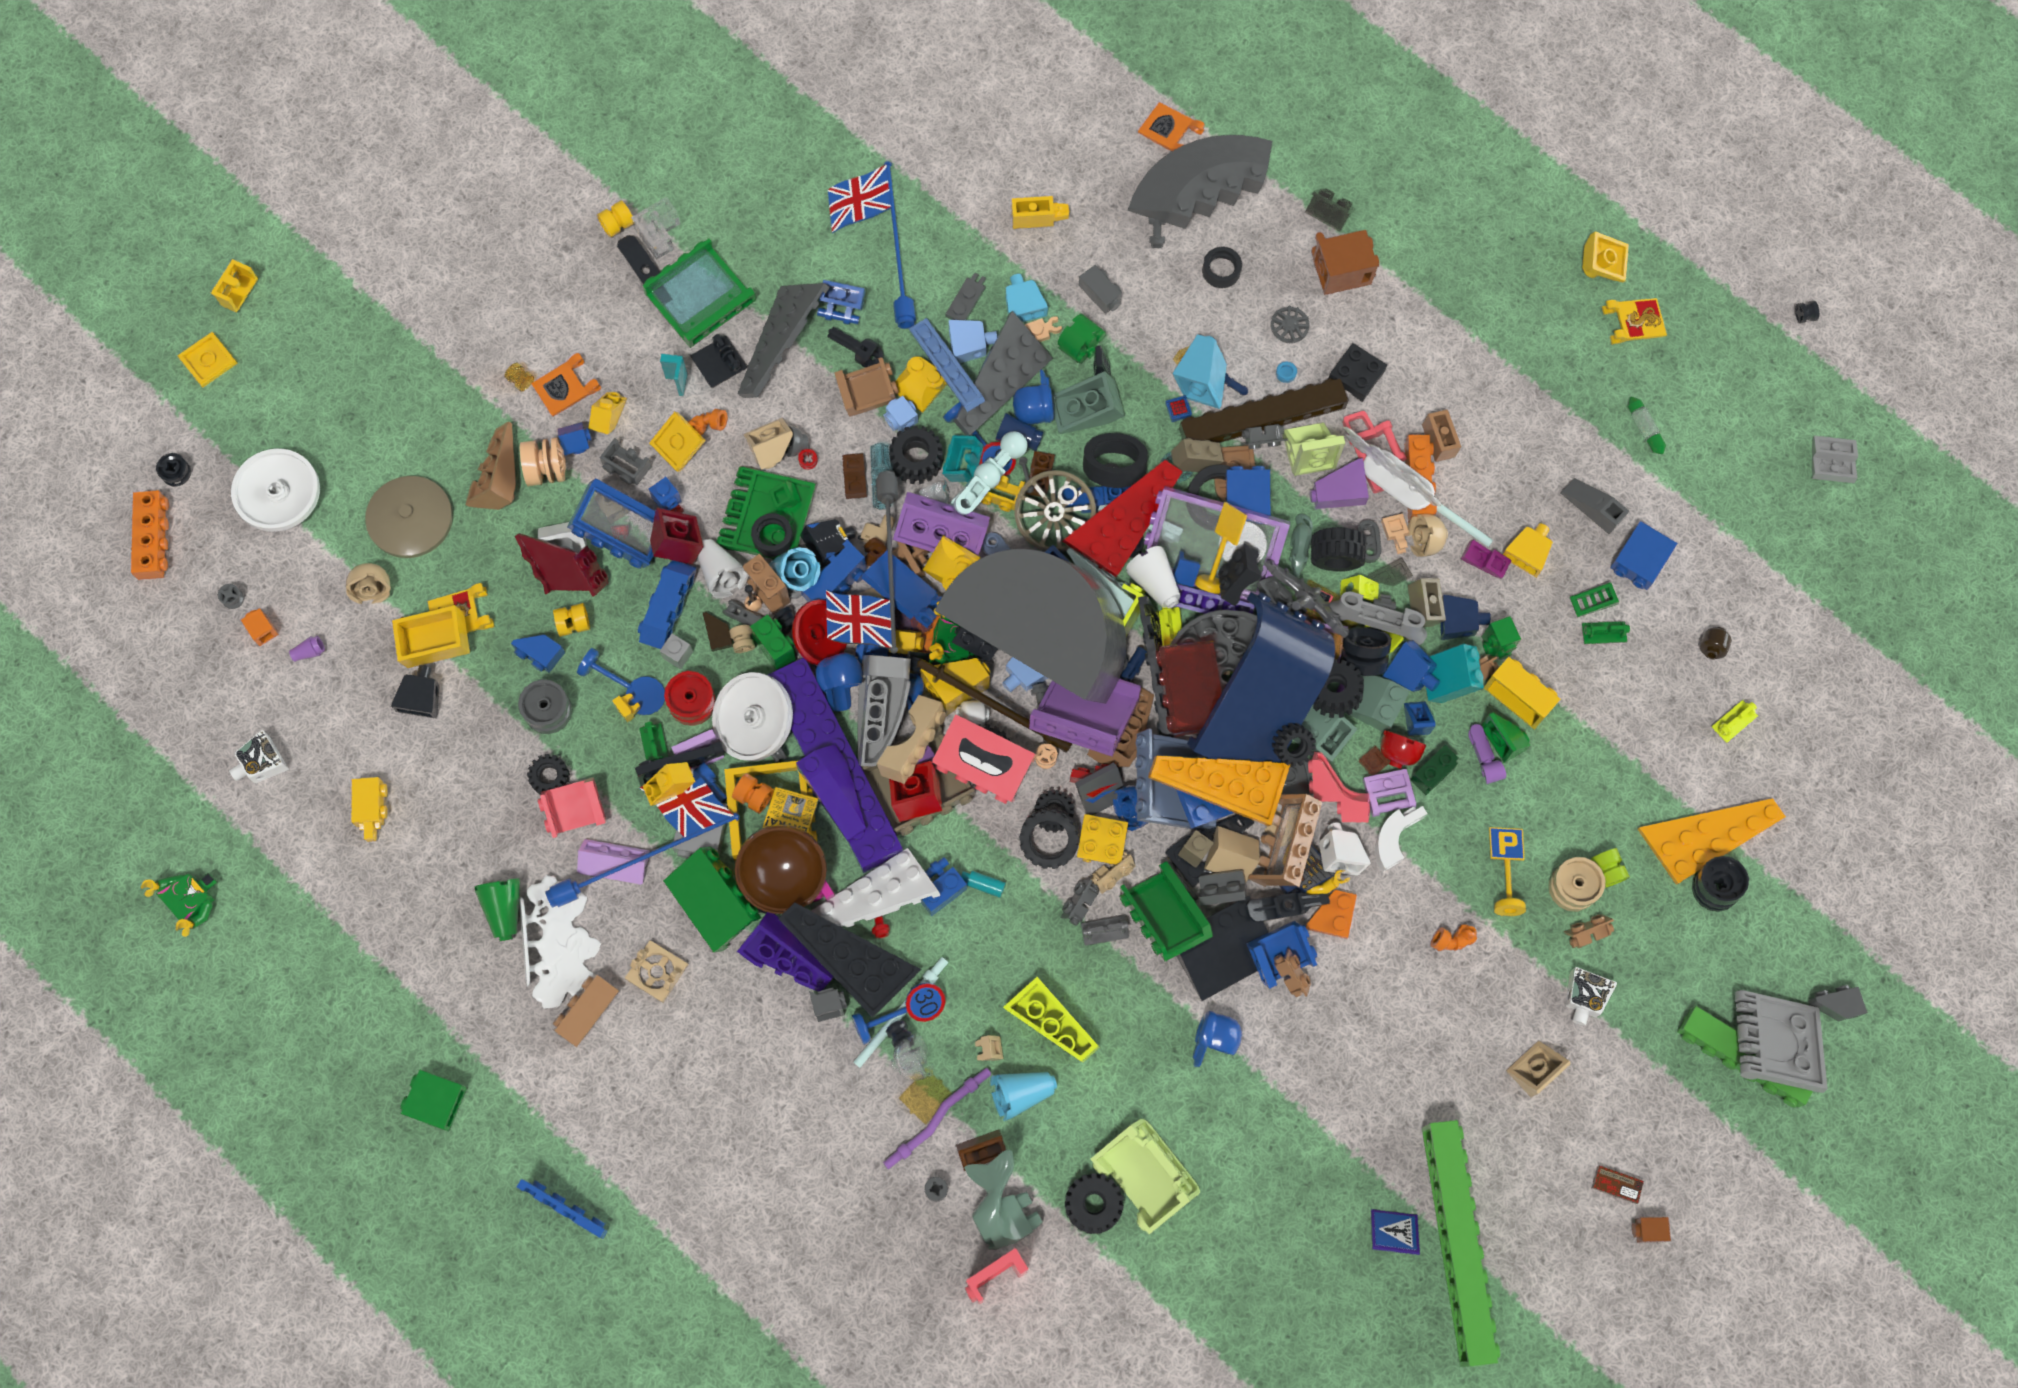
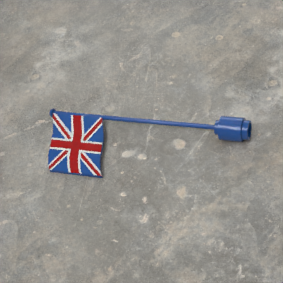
[828,161,916,329]
[545,767,739,908]

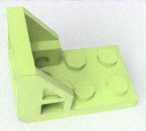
[1282,423,1345,476]

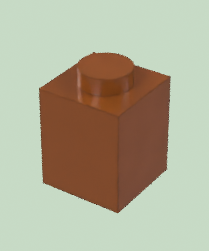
[1632,1217,1671,1243]

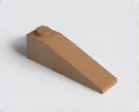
[1087,684,1154,767]

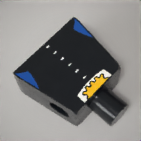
[800,519,856,569]

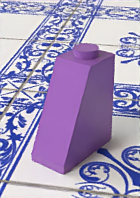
[1310,458,1369,509]

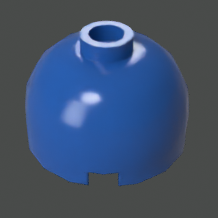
[1113,785,1149,831]

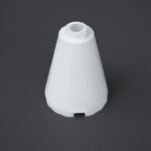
[698,539,749,598]
[1126,546,1180,609]

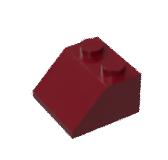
[650,508,704,564]

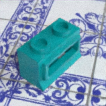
[942,435,984,482]

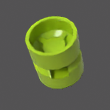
[1590,848,1630,888]

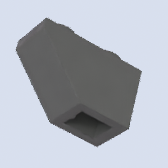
[1808,985,1868,1022]

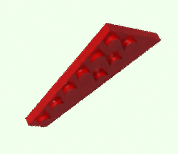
[1062,460,1183,577]

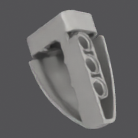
[857,655,911,767]

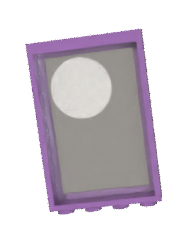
[1141,486,1290,603]

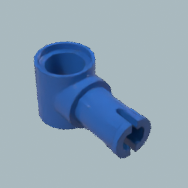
[694,762,727,803]

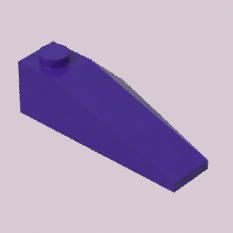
[796,744,866,841]
[737,912,833,992]

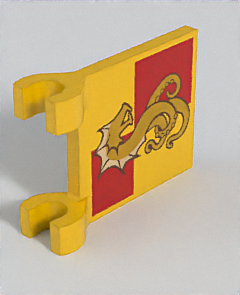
[1602,298,1667,344]
[428,583,495,633]

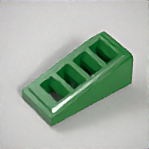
[1570,582,1619,618]

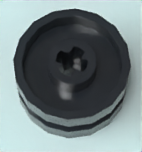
[1340,627,1392,676]

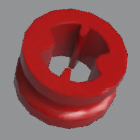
[798,449,818,470]

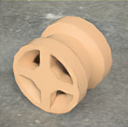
[1035,744,1058,769]

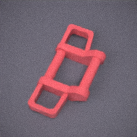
[1343,411,1406,493]

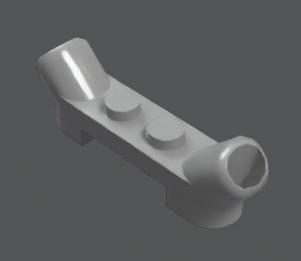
[1330,592,1427,645]

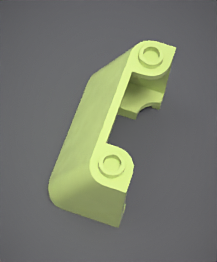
[1091,1119,1200,1234]

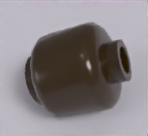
[1700,627,1732,660]

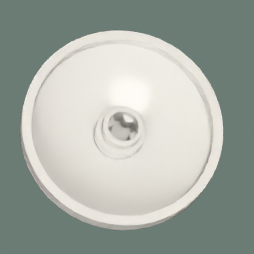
[231,449,320,532]
[712,672,793,761]

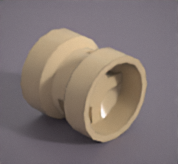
[729,625,755,653]

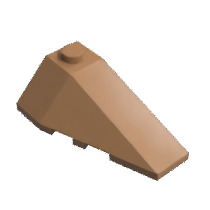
[465,421,516,510]

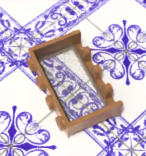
[1248,794,1322,887]

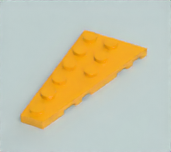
[1148,756,1290,826]
[1638,798,1786,885]

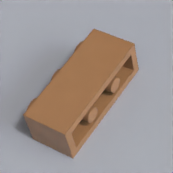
[553,974,619,1047]

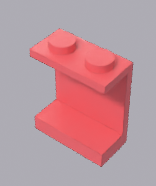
[538,777,606,838]

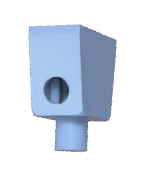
[949,320,997,364]
[1002,657,1048,692]

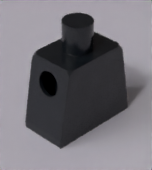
[391,665,439,719]

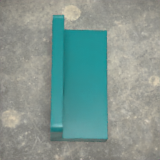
[660,354,688,396]

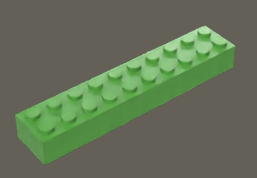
[1422,1120,1500,1367]

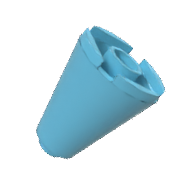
[769,547,820,591]
[990,1072,1057,1121]

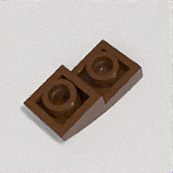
[1026,451,1055,497]

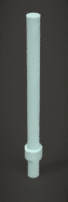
[853,957,948,1068]

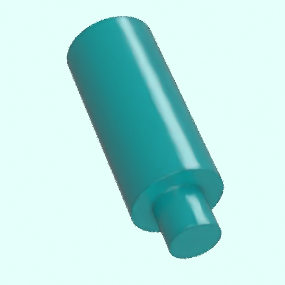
[961,871,1006,898]

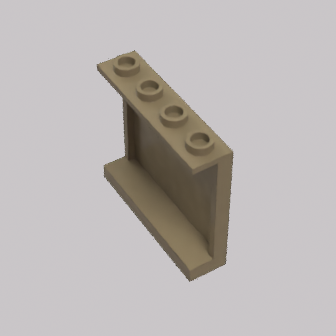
[861,726,975,836]

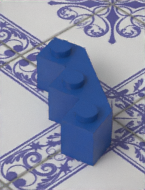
[638,560,697,649]

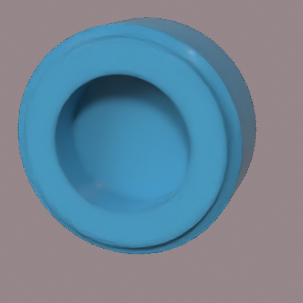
[1276,361,1297,383]

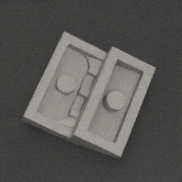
[1812,436,1858,483]

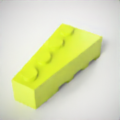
[1003,977,1100,1063]

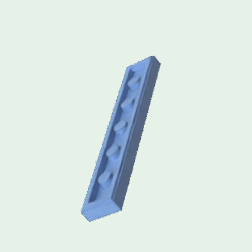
[909,318,985,412]

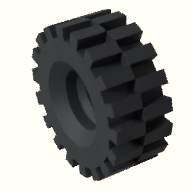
[1313,659,1364,718]
[1065,1173,1124,1234]

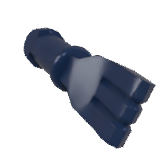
[1224,373,1249,395]

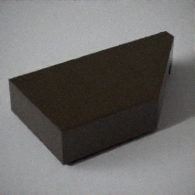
[703,612,733,652]

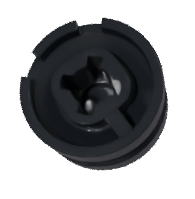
[156,453,191,487]

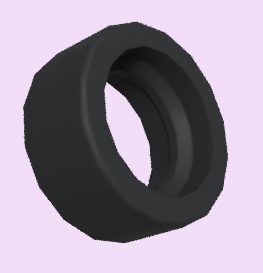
[1202,246,1242,289]
[751,513,793,557]

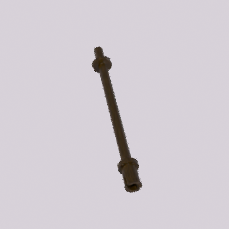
[916,658,1072,753]

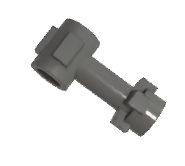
[1148,217,1165,248]

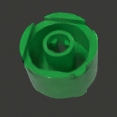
[1057,314,1106,364]

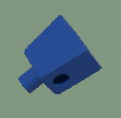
[1383,641,1440,692]

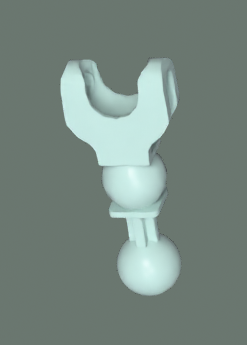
[949,431,1027,515]

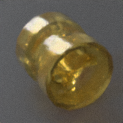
[504,362,534,392]

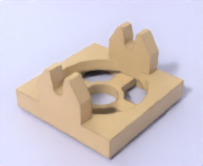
[625,940,688,1003]

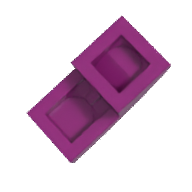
[1460,540,1512,579]

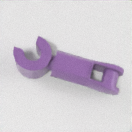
[1468,724,1506,784]

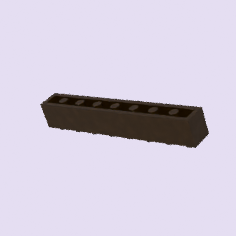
[1179,378,1349,443]

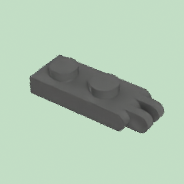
[945,273,986,320]

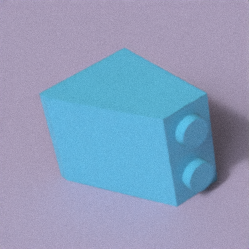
[1172,334,1227,409]

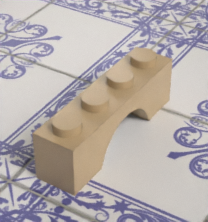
[877,695,946,784]

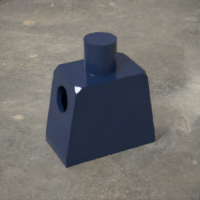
[1440,595,1491,640]

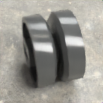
[518,679,572,734]

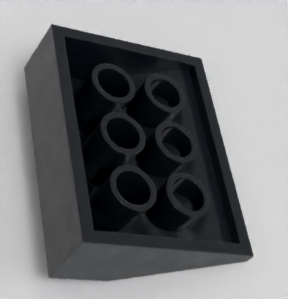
[1176,896,1268,1001]

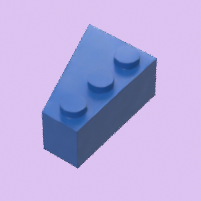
[801,540,866,602]

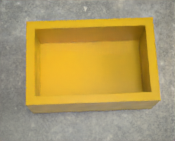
[392,605,470,668]
[1484,657,1561,730]

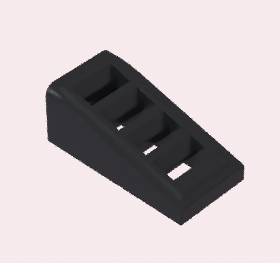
[1093,345,1111,376]

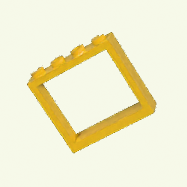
[724,761,817,860]

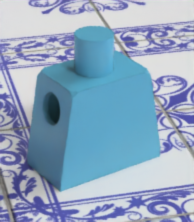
[1005,274,1048,322]

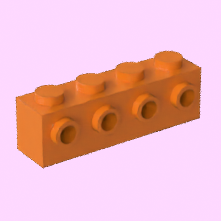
[1404,435,1437,523]
[131,490,169,580]

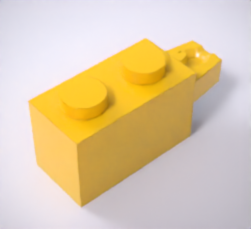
[1011,196,1069,229]
[351,777,388,842]

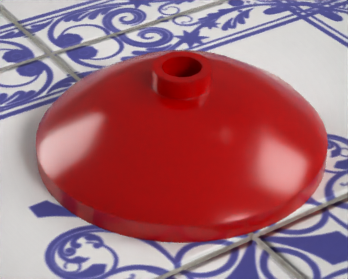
[792,600,847,665]

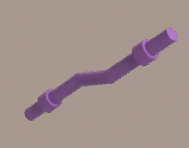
[883,1068,992,1170]

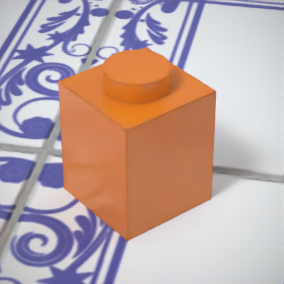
[241,608,279,646]

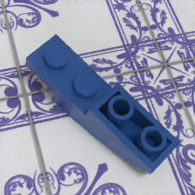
[1063,486,1131,513]

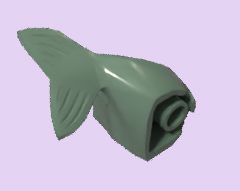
[964,1150,1043,1250]

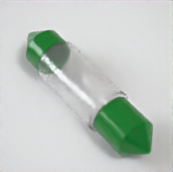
[1628,397,1666,455]

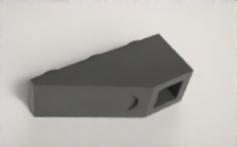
[1560,478,1629,535]

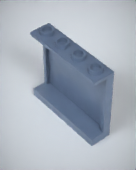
[1135,729,1216,831]

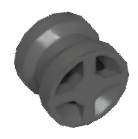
[217,584,244,609]
[924,1177,948,1202]

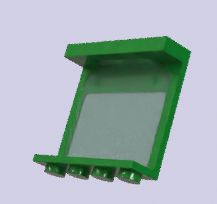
[643,238,756,348]

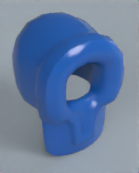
[1013,370,1054,425]
[816,653,863,711]
[1192,1011,1242,1067]

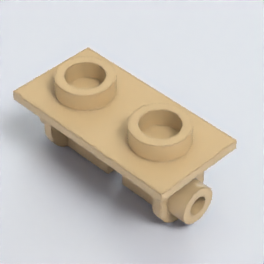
[1090,851,1136,894]

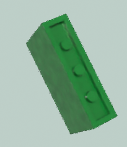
[663,846,761,953]
[1119,861,1213,962]

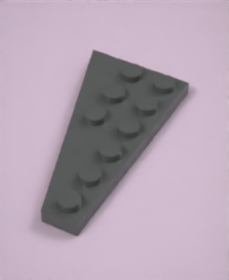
[954,311,1053,436]

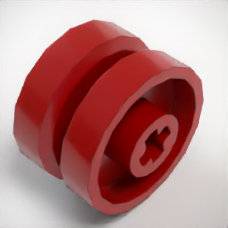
[664,671,716,726]

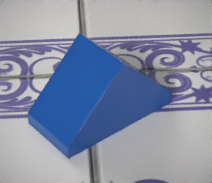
[1404,702,1436,736]

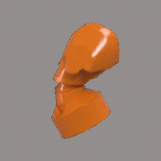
[687,409,728,435]
[1430,925,1477,951]

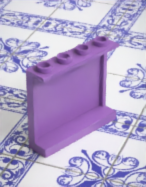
[1029,679,1141,757]

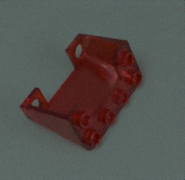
[1155,640,1222,737]

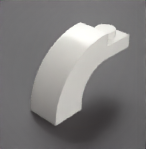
[1375,806,1428,873]

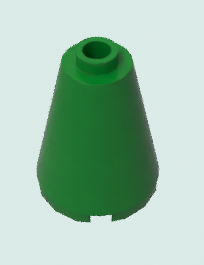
[474,878,520,942]

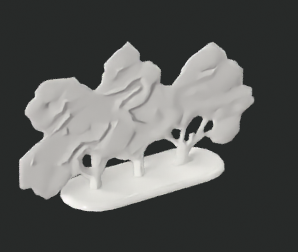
[1343,427,1441,510]
[520,875,601,1009]

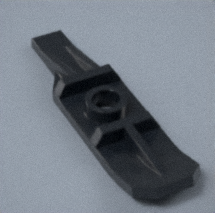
[617,235,673,306]
[1245,892,1330,922]

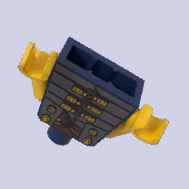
[1279,835,1350,895]

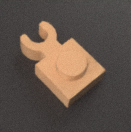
[1024,317,1062,342]

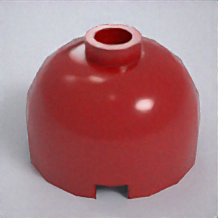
[1380,730,1426,769]

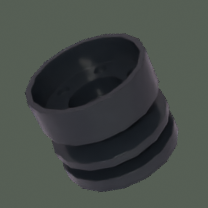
[1692,856,1749,912]

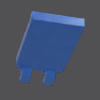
[861,550,942,628]

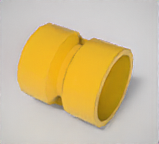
[596,200,635,238]
[553,603,590,637]

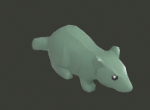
[1289,514,1313,578]

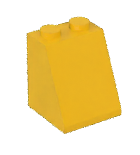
[921,658,991,716]

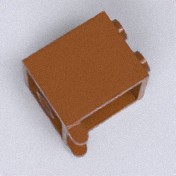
[1311,230,1379,295]

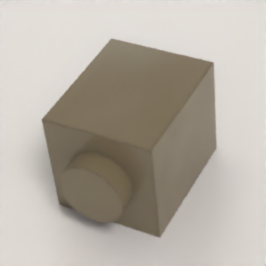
[1178,830,1214,868]

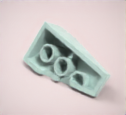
[1067,548,1136,619]

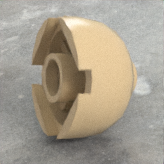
[1408,514,1448,557]
[346,563,391,604]

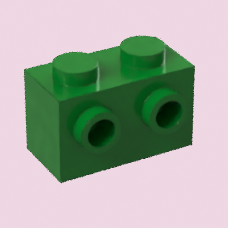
[1481,616,1521,660]

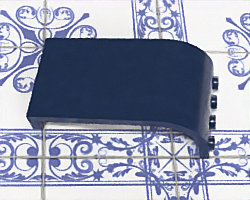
[1187,592,1335,763]

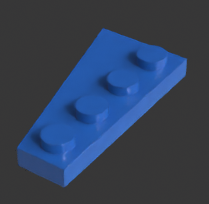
[516,1179,608,1239]

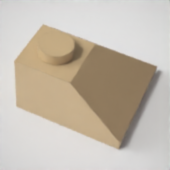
[743,418,793,470]

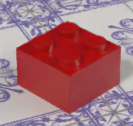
[889,761,942,822]

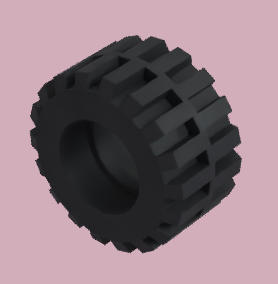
[889,425,943,484]
[1311,527,1366,572]

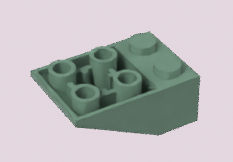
[1293,705,1357,763]

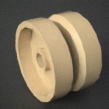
[1549,857,1605,912]

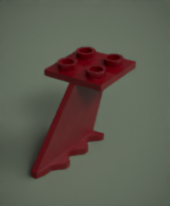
[515,533,609,597]

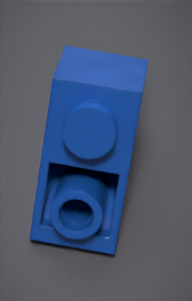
[511,635,565,673]

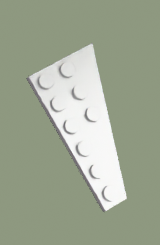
[812,848,941,928]

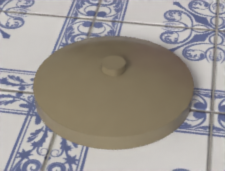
[365,476,453,558]

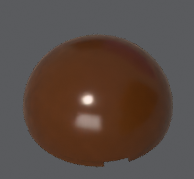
[735,824,827,914]

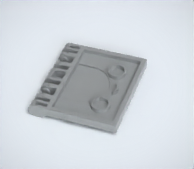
[1735,990,1827,1093]

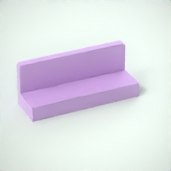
[577,839,650,885]

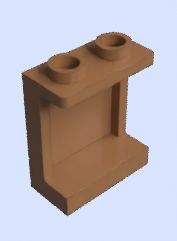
[834,357,899,417]
[743,554,790,615]

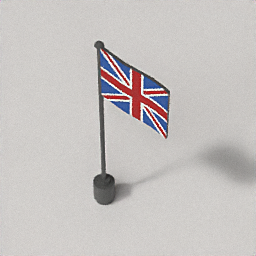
[826,471,898,653]

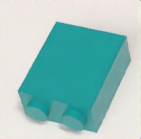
[1426,644,1484,703]

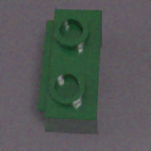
[1410,745,1459,795]

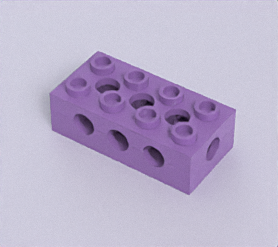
[893,492,990,556]

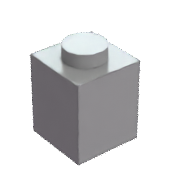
[660,634,693,669]

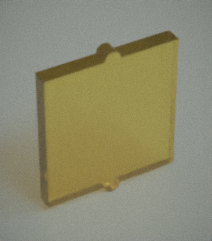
[898,1069,952,1125]

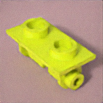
[1159,607,1182,652]
[1712,700,1758,743]

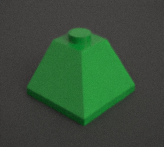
[1481,713,1530,763]

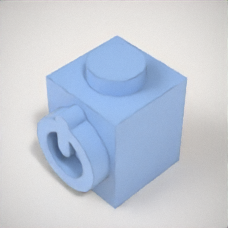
[883,396,918,432]

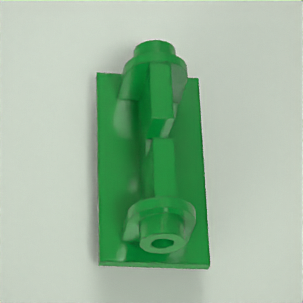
[1582,621,1630,644]
[639,722,668,761]

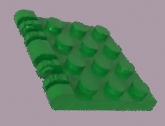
[716,467,816,559]

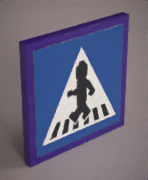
[1371,1209,1420,1255]

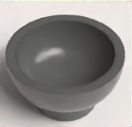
[785,426,808,457]

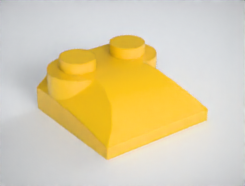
[1583,231,1629,283]
[895,357,947,413]
[923,535,980,590]

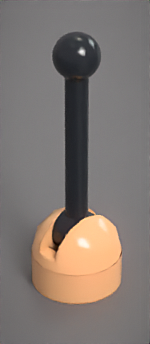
[744,585,762,613]

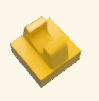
[612,694,641,723]

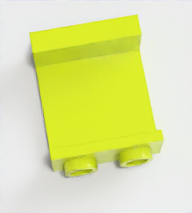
[1122,583,1149,637]

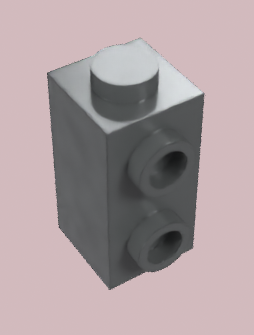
[1078,265,1122,314]

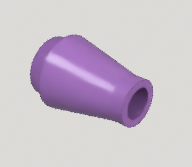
[289,636,325,662]

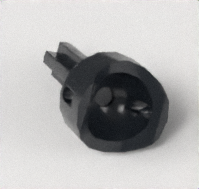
[827,327,884,368]

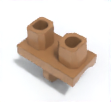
[892,542,929,578]

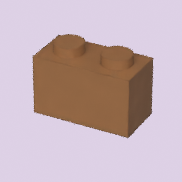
[1422,409,1461,462]

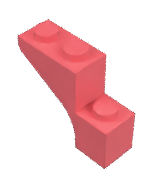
[1308,752,1370,822]

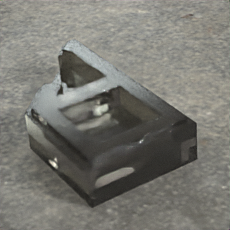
[1367,558,1413,587]

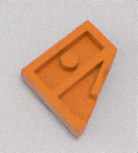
[1305,890,1357,939]

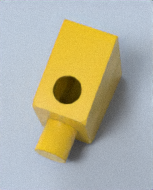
[1503,523,1553,578]

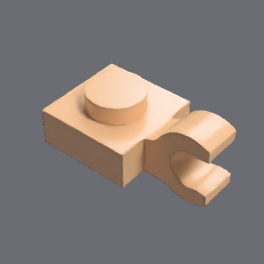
[1381,514,1409,554]

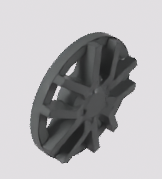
[1271,305,1310,343]

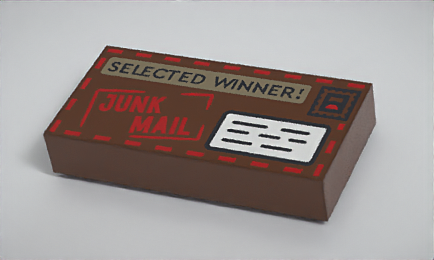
[1592,1165,1644,1204]

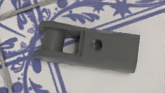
[722,600,763,626]

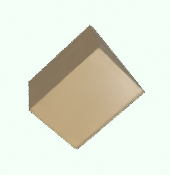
[1204,826,1260,883]
[1506,1041,1571,1097]

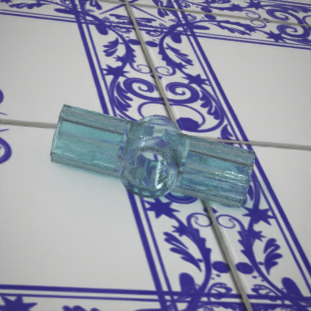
[870,443,891,510]

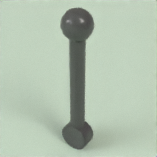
[1019,457,1034,493]
[1169,862,1198,901]

